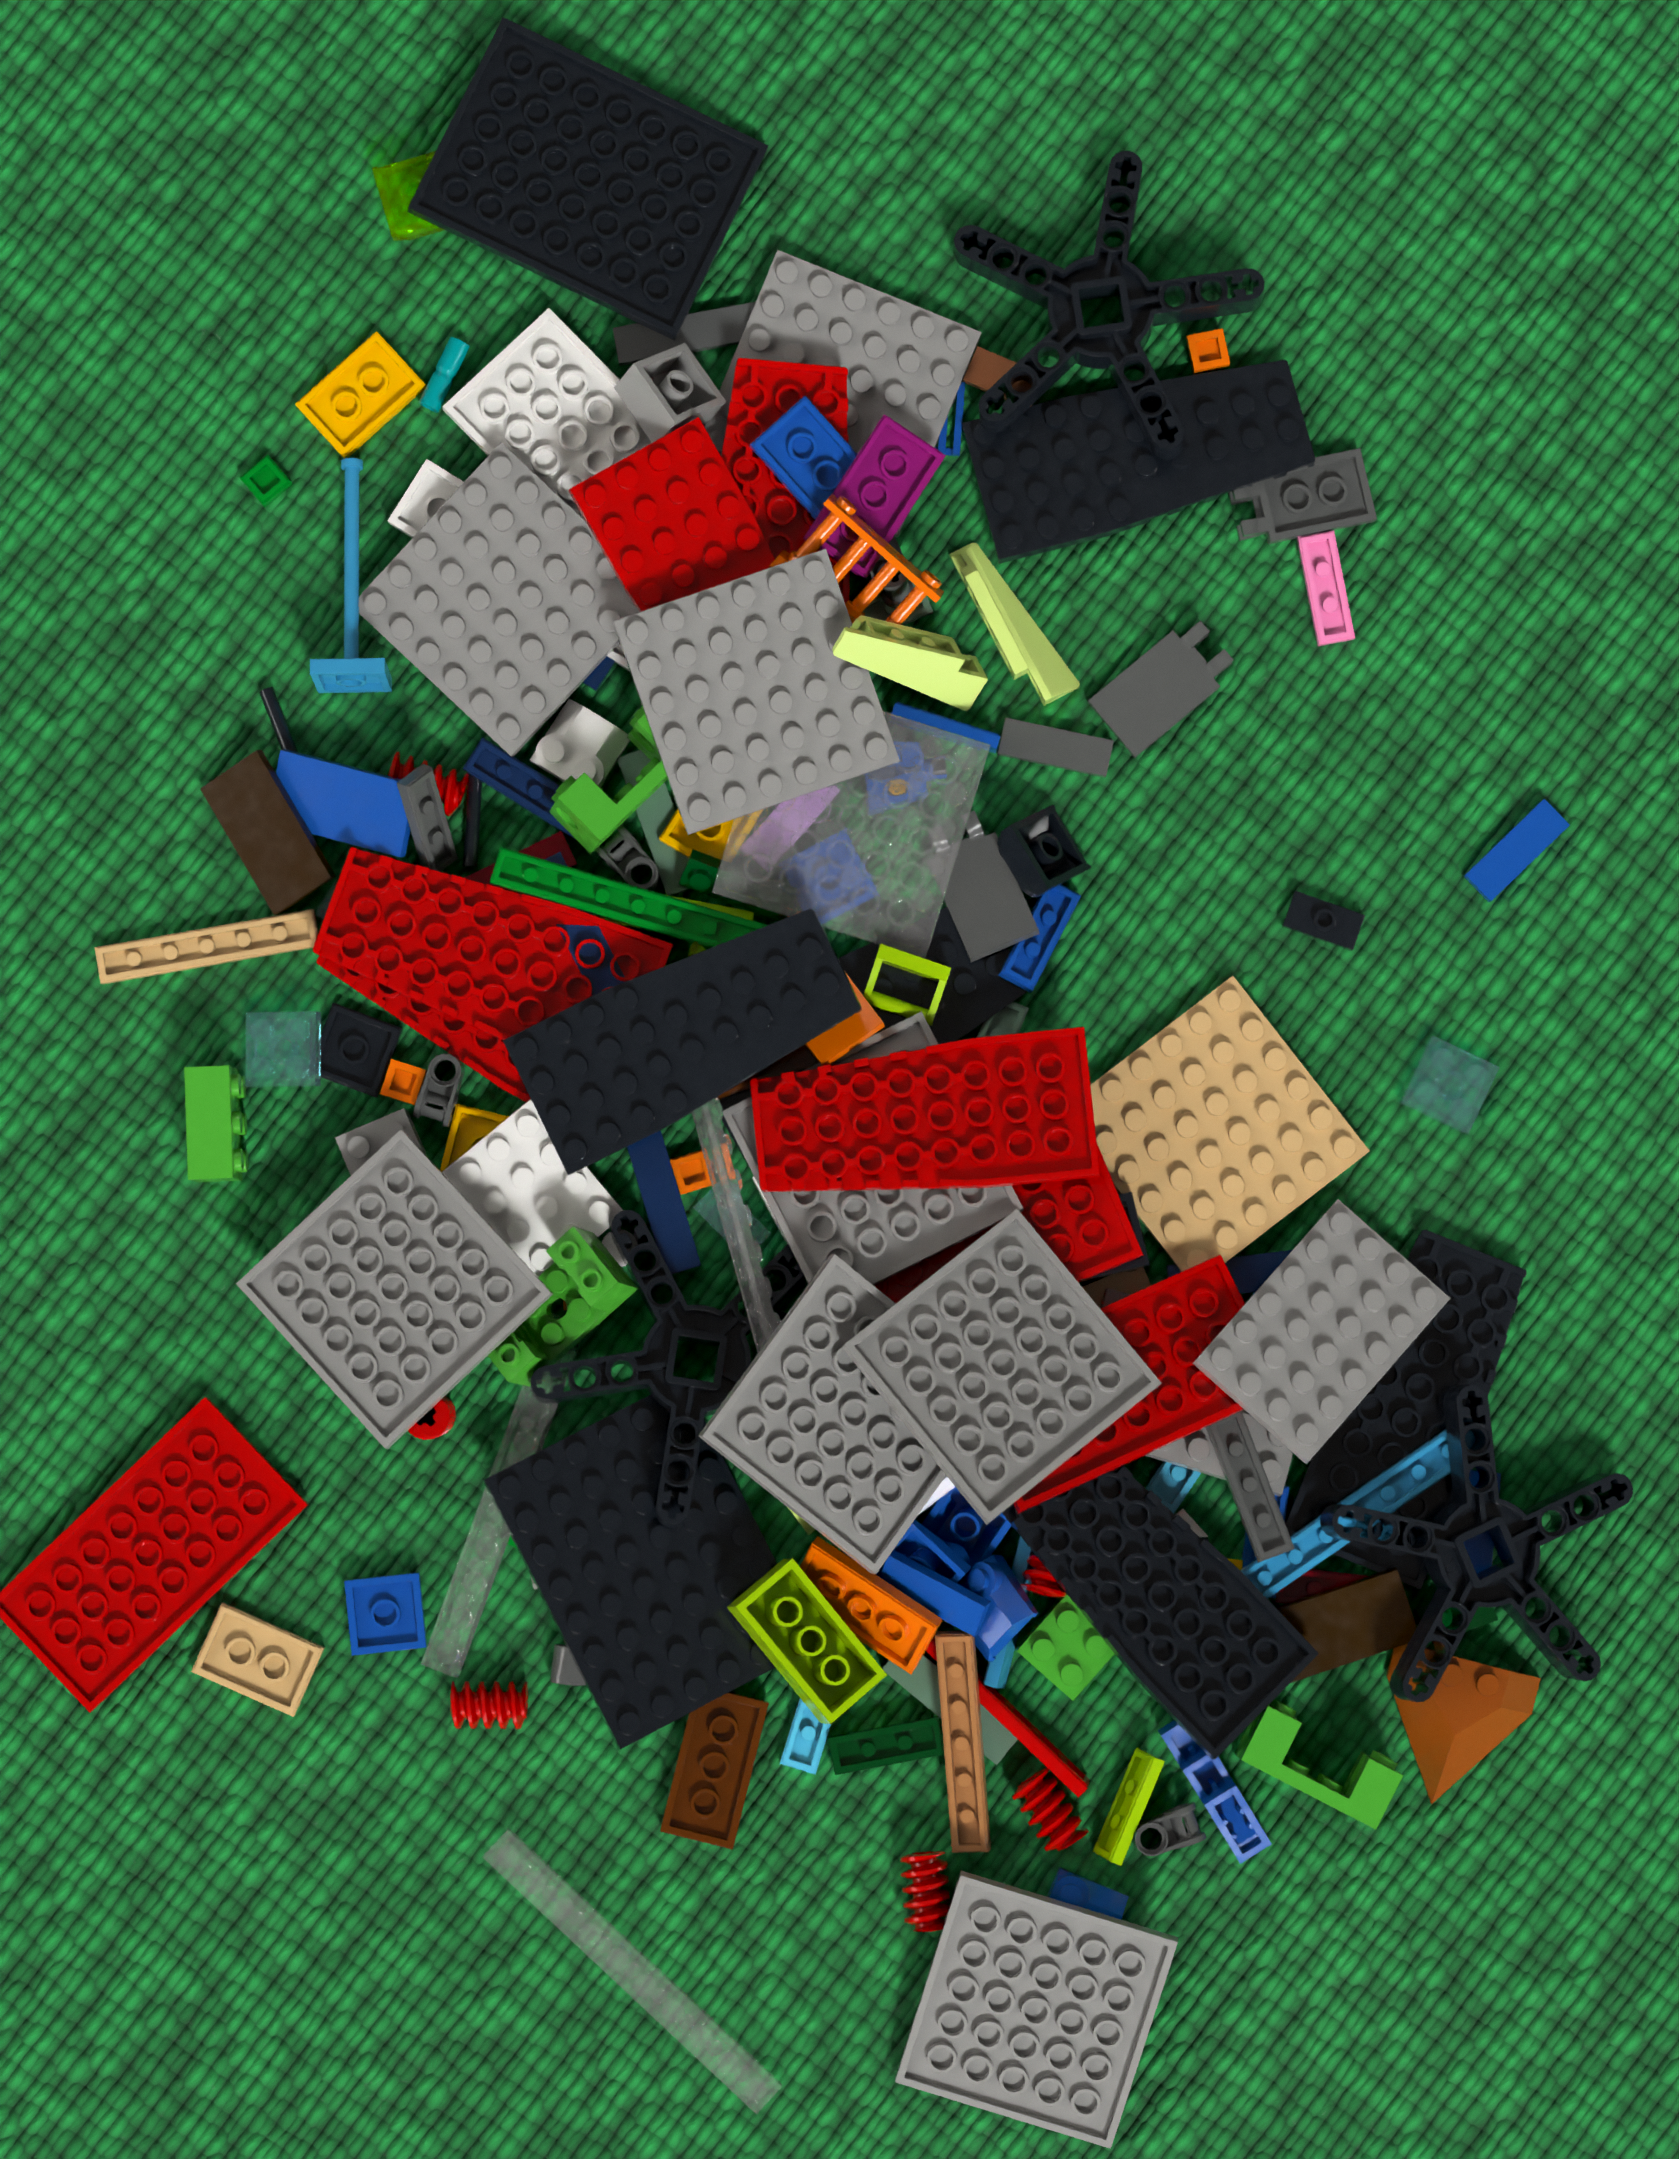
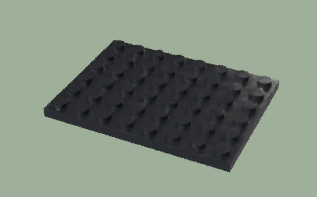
[408,17,769,341]
[483,1395,777,1749]

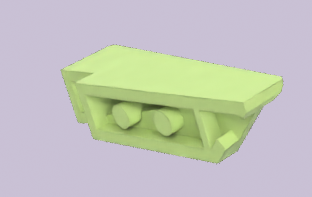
[949,543,1080,706]
[832,615,988,711]

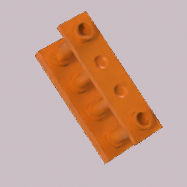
[770,494,944,625]

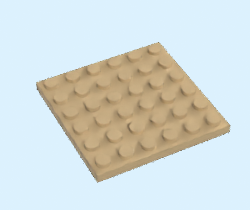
[1090,976,1370,1272]

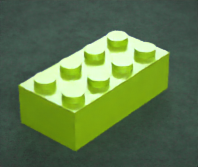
[727,1558,887,1724]

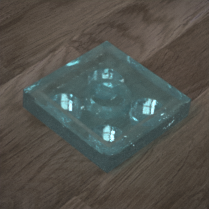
[245,1011,321,1087]
[1400,1035,1500,1135]

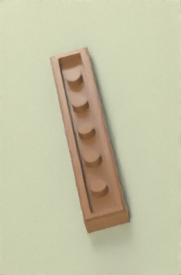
[935,1630,991,1853]

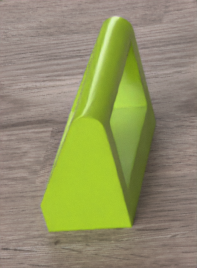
[863,944,951,1026]

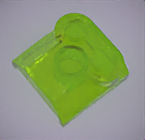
[372,151,444,241]

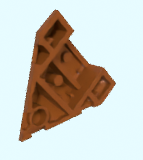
[1386,1644,1541,1804]

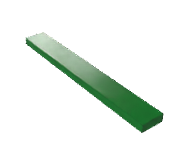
[490,847,768,948]

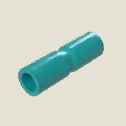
[419,337,470,413]

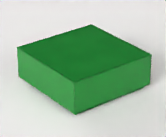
[240,454,293,508]

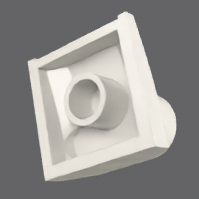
[530,699,630,788]

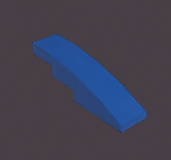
[1158,1720,1272,1864]

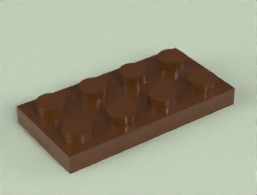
[660,1692,769,1849]

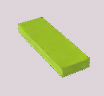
[1093,1748,1165,1866]

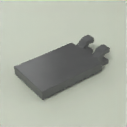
[1228,448,1377,544]
[1088,620,1234,758]
[927,810,1039,962]

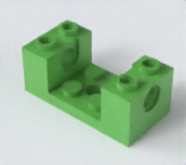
[549,707,668,854]
[488,1226,638,1387]
[1234,1699,1404,1829]

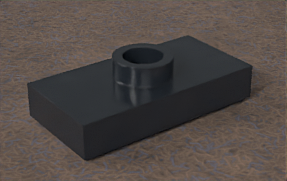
[1282,891,1365,951]

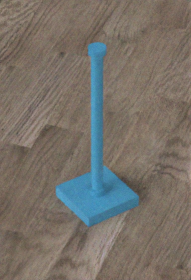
[310,458,392,693]

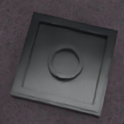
[307,1003,403,1098]

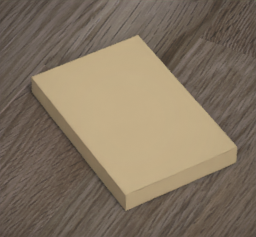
[191,1602,325,1717]

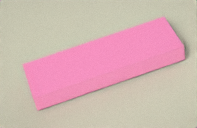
[1297,530,1355,646]

